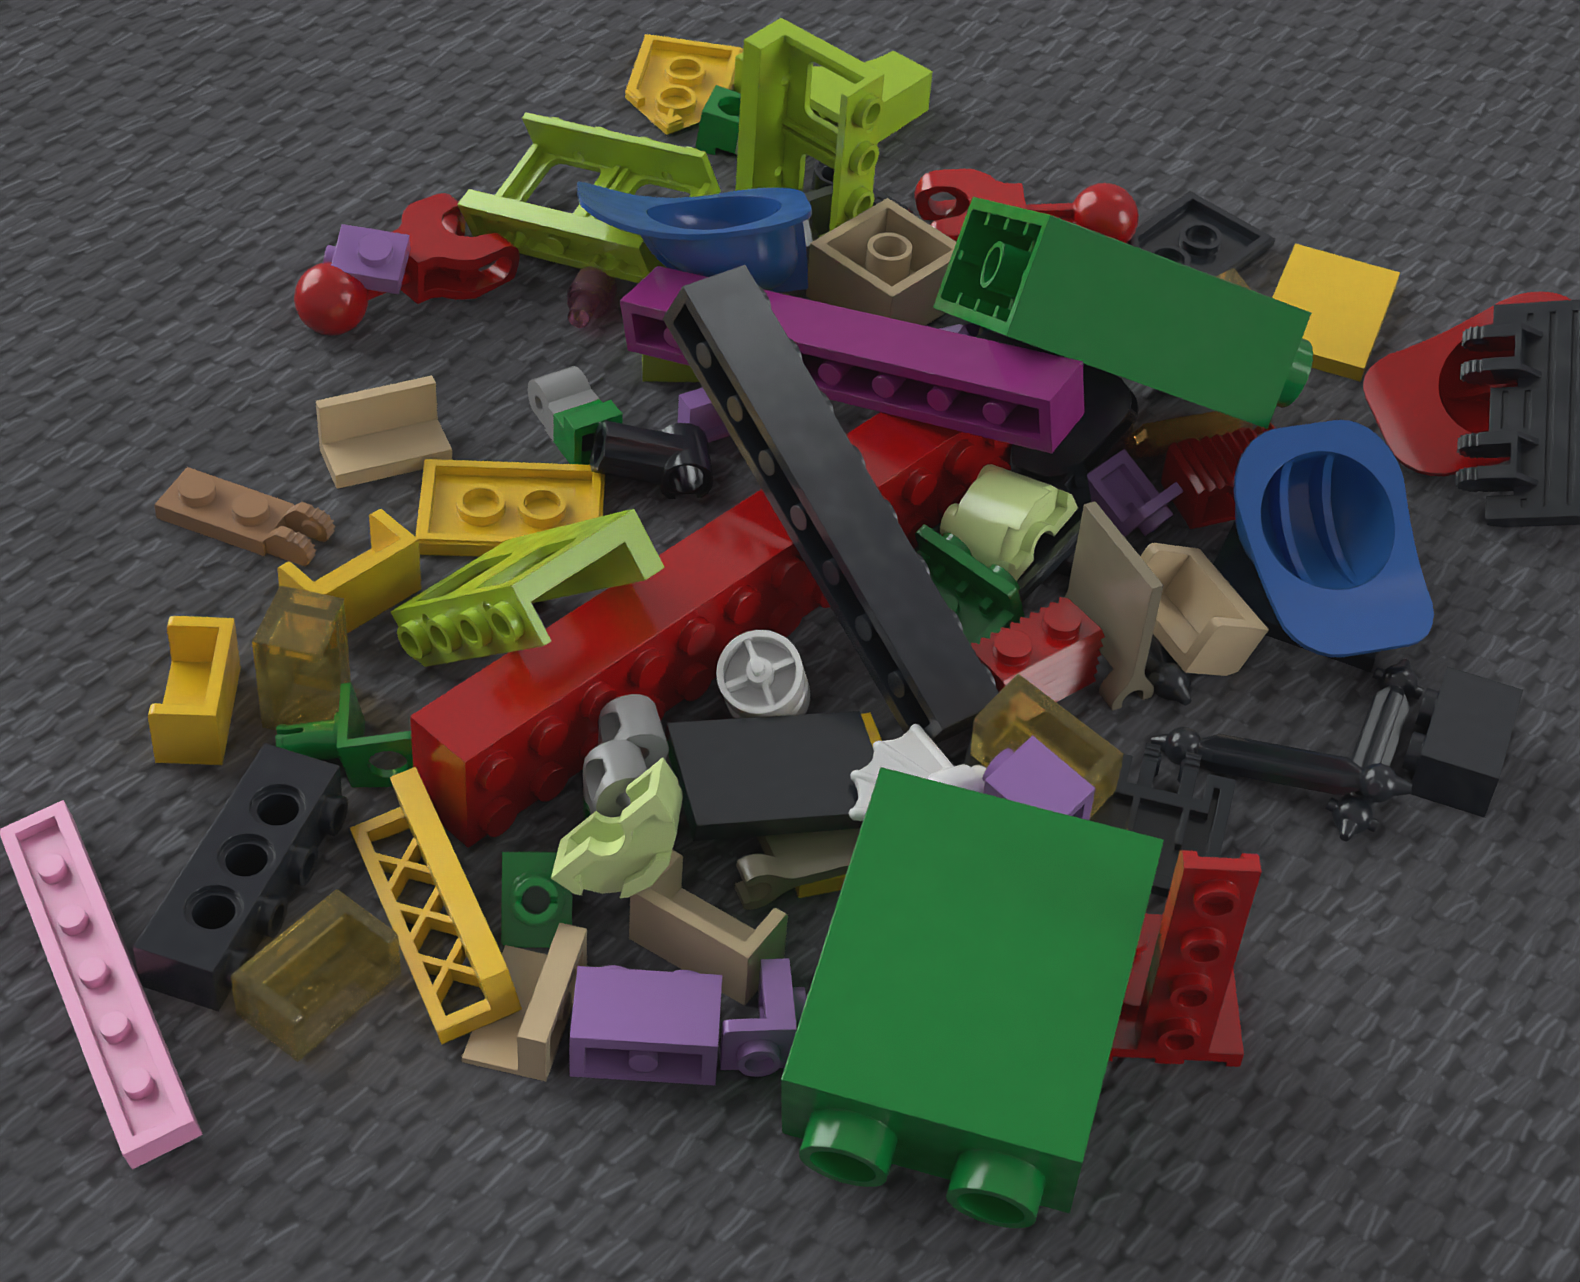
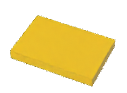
[1272,243,1400,382]
[415,459,605,557]

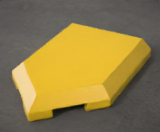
[625,34,743,135]

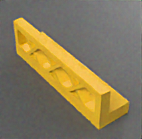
[350,767,522,1044]

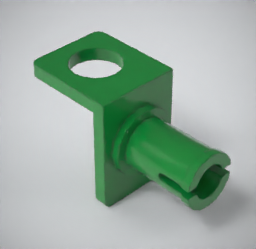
[275,682,413,787]
[501,851,572,948]

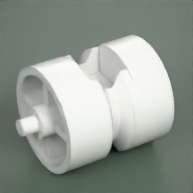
[716,630,810,719]

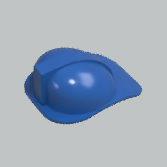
[577,181,812,293]
[1234,420,1434,657]

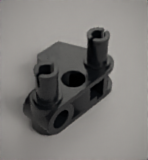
[976,327,1139,478]

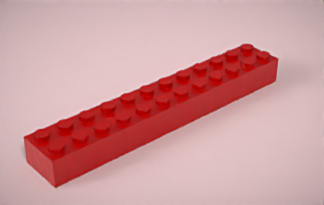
[410,412,1012,848]

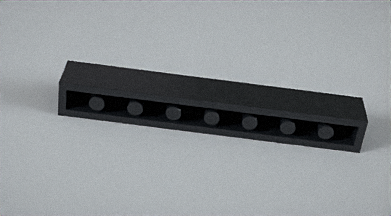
[662,265,1004,744]

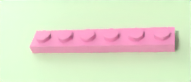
[0,800,203,1169]

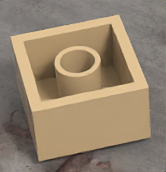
[806,198,956,326]

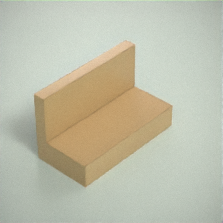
[316,375,452,489]
[462,923,587,1081]

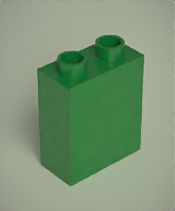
[933,197,1313,429]
[781,767,1164,1228]

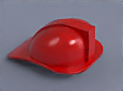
[1363,292,1571,476]

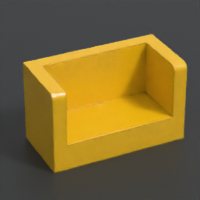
[277,509,421,649]
[148,616,241,765]

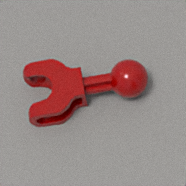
[914,169,1139,243]
[294,193,520,336]

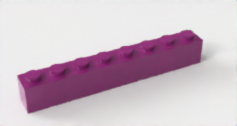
[620,266,1084,453]

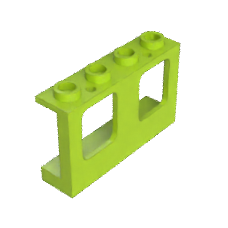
[735,18,885,238]
[457,112,721,283]
[391,509,665,667]

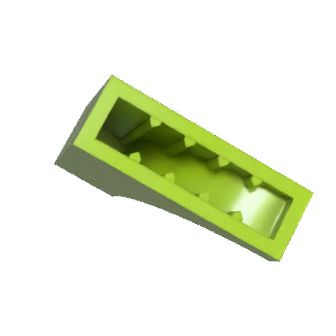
[734,50,933,143]

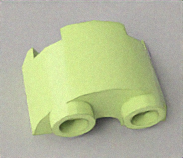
[940,464,1078,581]
[551,758,683,898]

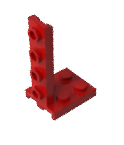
[1108,850,1262,1067]

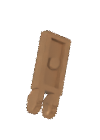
[154,467,336,567]

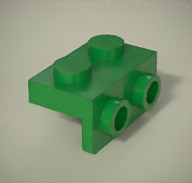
[915,524,1025,645]

